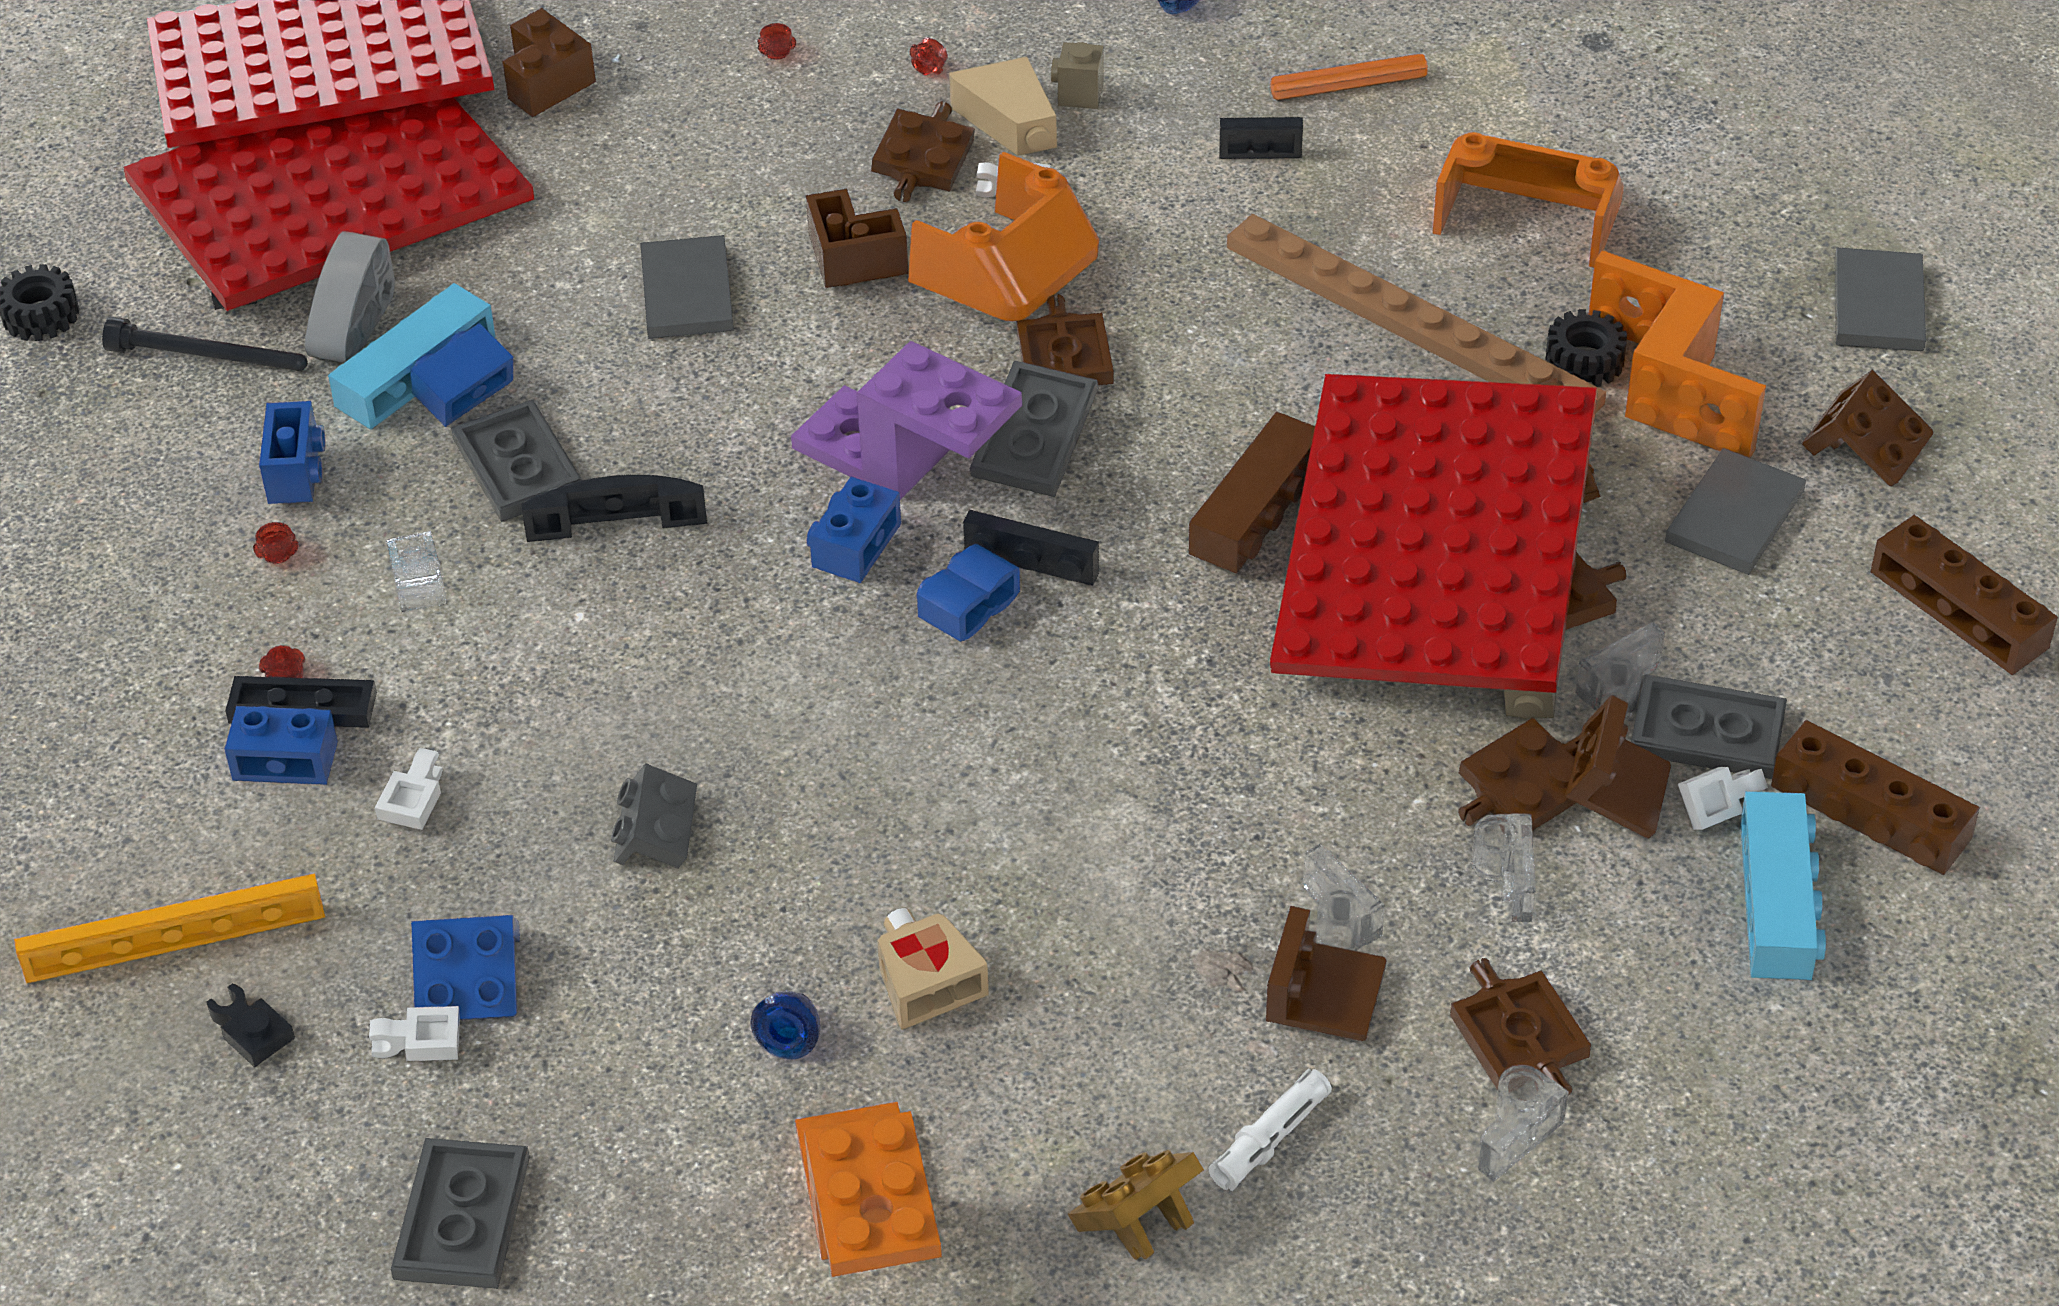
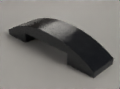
[521,475,707,542]

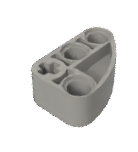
[305,231,395,363]

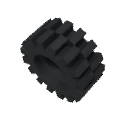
[0,264,80,341]
[1545,309,1627,387]

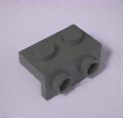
[611,763,697,869]

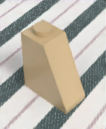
[949,57,1057,156]

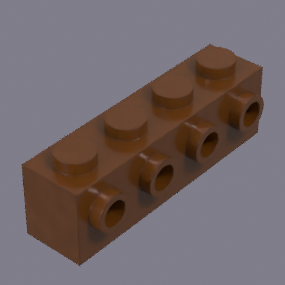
[1189,411,1315,574]
[1870,514,2058,675]
[1771,720,1980,875]

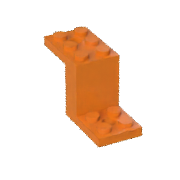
[1588,250,1766,458]
[795,1102,942,1277]

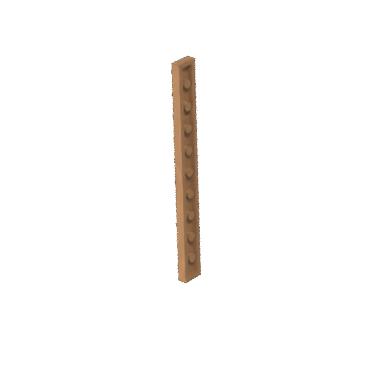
[1227,214,1606,414]

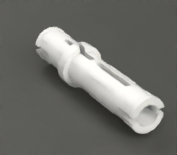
[1209,1069,1332,1191]

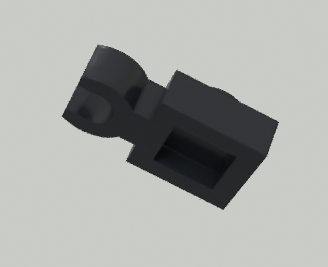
[206,983,295,1068]

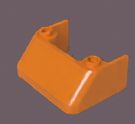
[1433,132,1624,268]
[908,152,1099,321]

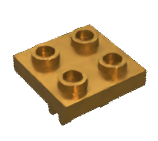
[1068,1150,1204,1260]

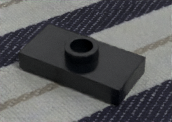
[1219,117,1303,159]

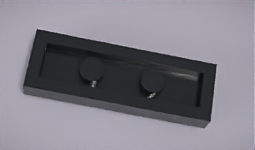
[963,509,1099,586]
[225,676,377,728]

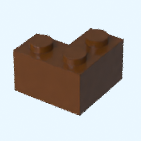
[502,8,596,118]
[805,188,909,288]

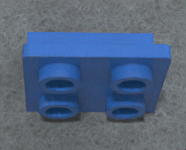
[411,915,520,1020]

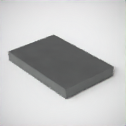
[640,235,734,339]
[1834,247,1926,351]
[969,360,1099,497]
[451,399,582,522]
[1665,448,1806,575]
[1631,674,1787,779]
[390,1138,530,1289]

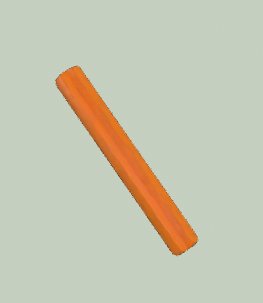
[1270,54,1428,100]

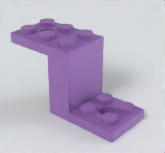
[791,341,1022,500]

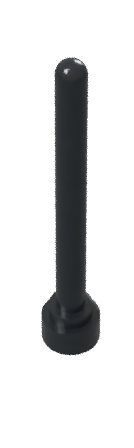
[102,316,308,371]

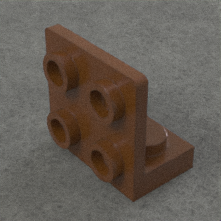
[1801,369,1934,487]
[1565,695,1671,839]
[1266,906,1387,1041]

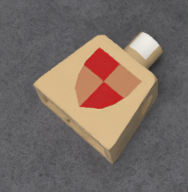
[877,908,989,1030]

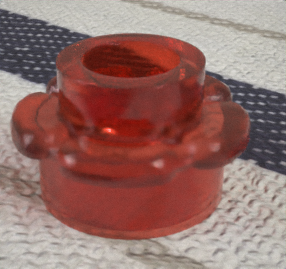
[757,23,796,60]
[909,38,948,75]
[253,522,299,564]
[259,645,305,678]

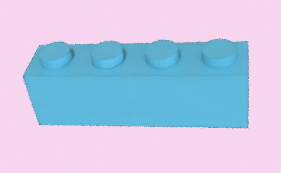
[328,283,496,430]
[1740,791,1826,980]

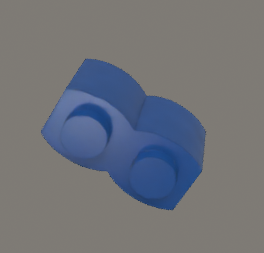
[917,544,1020,642]

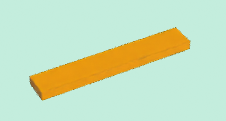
[14,873,325,983]

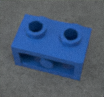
[411,323,513,427]
[259,401,326,504]
[807,476,901,583]
[224,706,338,785]

